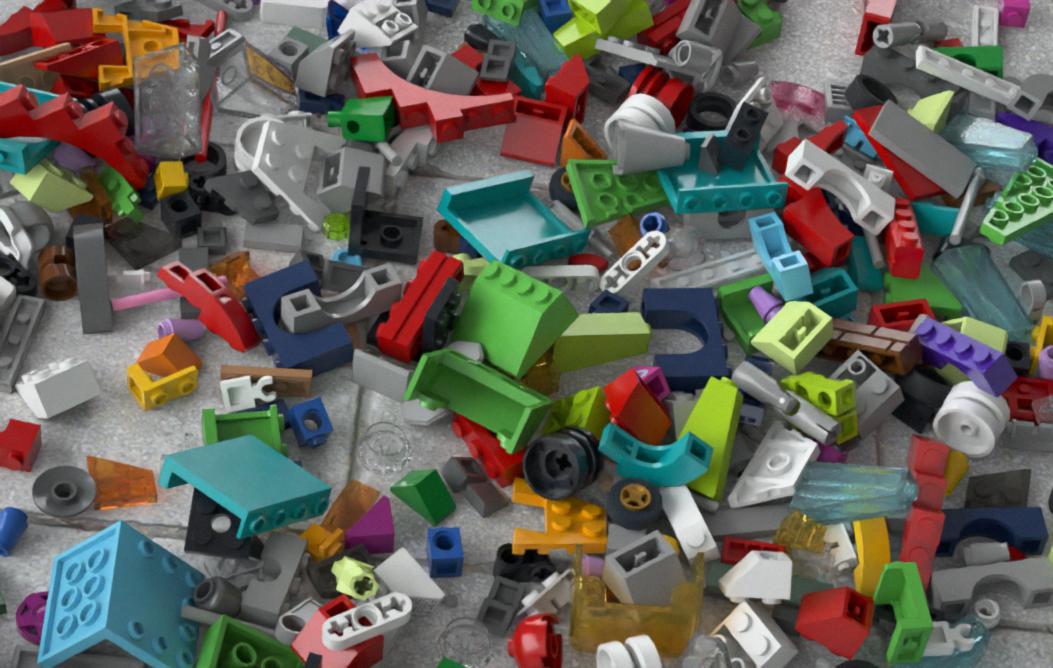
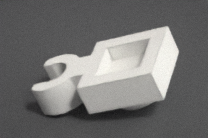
[220,375,276,413]
[922,621,975,657]

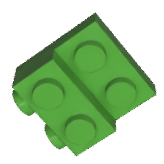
[738,0,783,51]

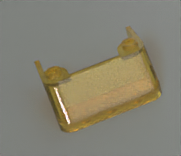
[568,544,704,658]

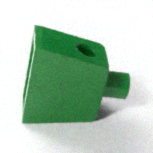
[327,96,395,142]

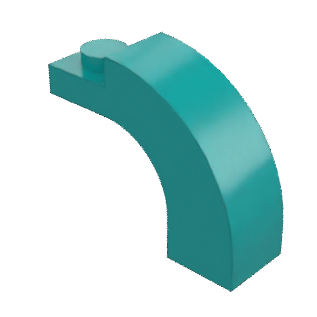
[598,422,714,487]

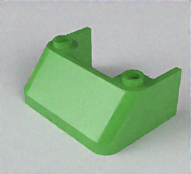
[403,348,553,454]

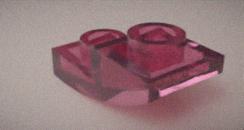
[768,80,825,118]

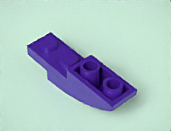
[991,112,1053,165]

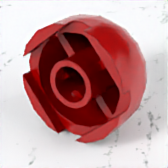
[508,613,563,668]

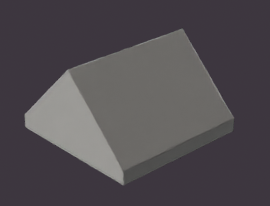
[352,349,417,403]

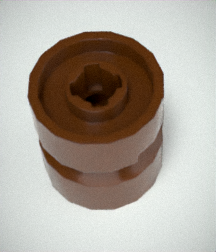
[37,245,78,301]

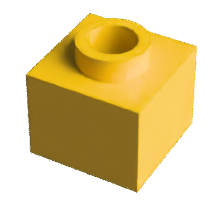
[153,161,189,201]

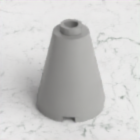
[612,120,690,176]

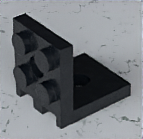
[348,166,424,264]
[366,277,461,363]
[184,487,253,561]

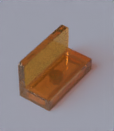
[67,165,113,225]
[608,214,667,271]

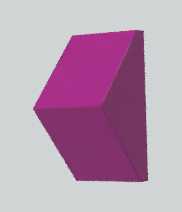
[344,495,395,556]

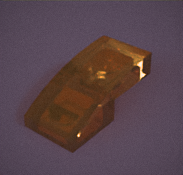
[320,479,380,541]

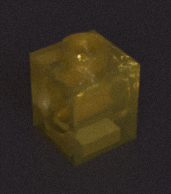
[520,350,561,396]
[772,509,827,563]

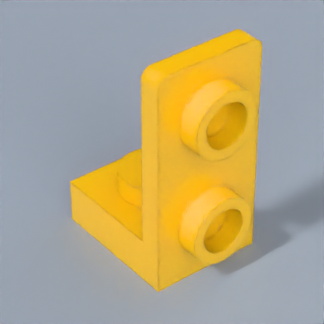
[1029,315,1053,375]
[127,363,198,411]

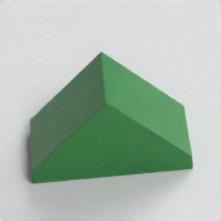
[390,469,456,527]

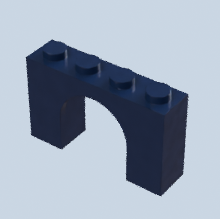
[241,259,354,377]
[640,288,732,395]

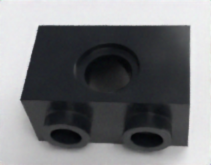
[716,101,769,172]

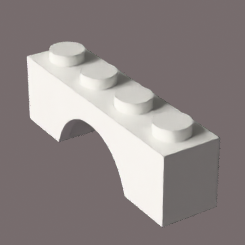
[785,138,895,236]

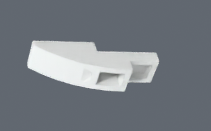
[384,125,440,197]

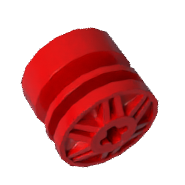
[627,65,694,131]

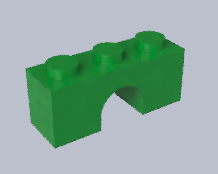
[929,45,1003,79]

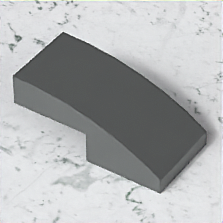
[480,39,517,82]
[474,575,526,638]

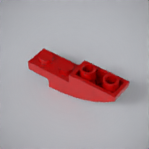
[0,0,76,56]
[157,260,261,353]

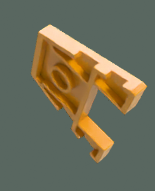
[92,8,182,91]
[512,477,607,555]

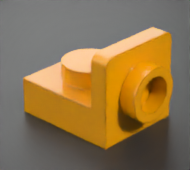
[299,522,345,568]

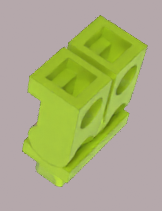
[781,371,858,444]

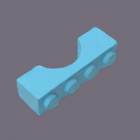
[748,211,813,301]

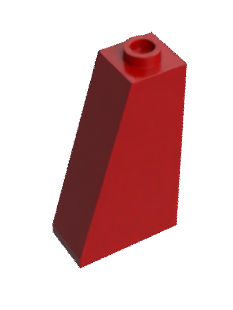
[855,0,898,56]

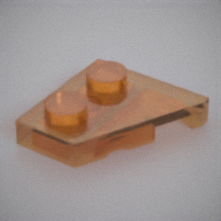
[86,456,157,511]

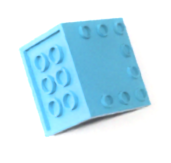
[37,520,205,668]

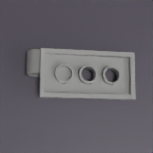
[595,36,712,77]

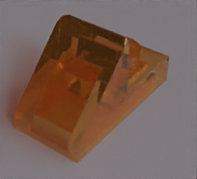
[209,250,261,302]

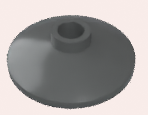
[32,466,96,518]

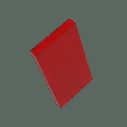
[852,102,948,202]

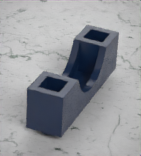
[935,506,1049,557]

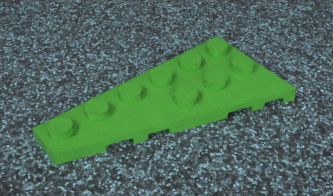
[979,152,1053,246]
[566,159,671,229]

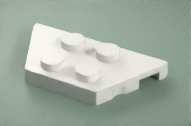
[727,420,820,508]

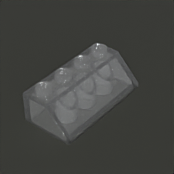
[133,42,202,160]

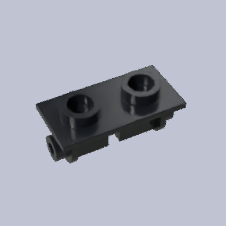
[891,389,937,434]

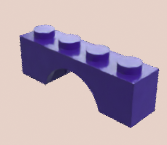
[913,318,1018,398]

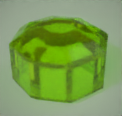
[322,213,350,241]

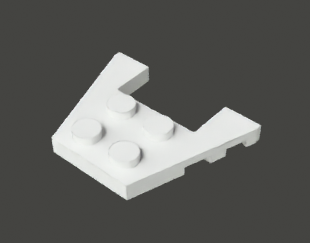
[251,120,344,232]

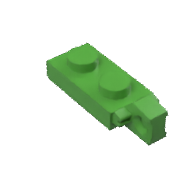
[92,165,145,224]

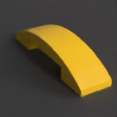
[842,487,890,600]

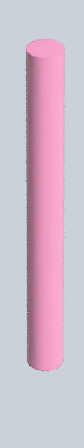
[110,275,228,312]

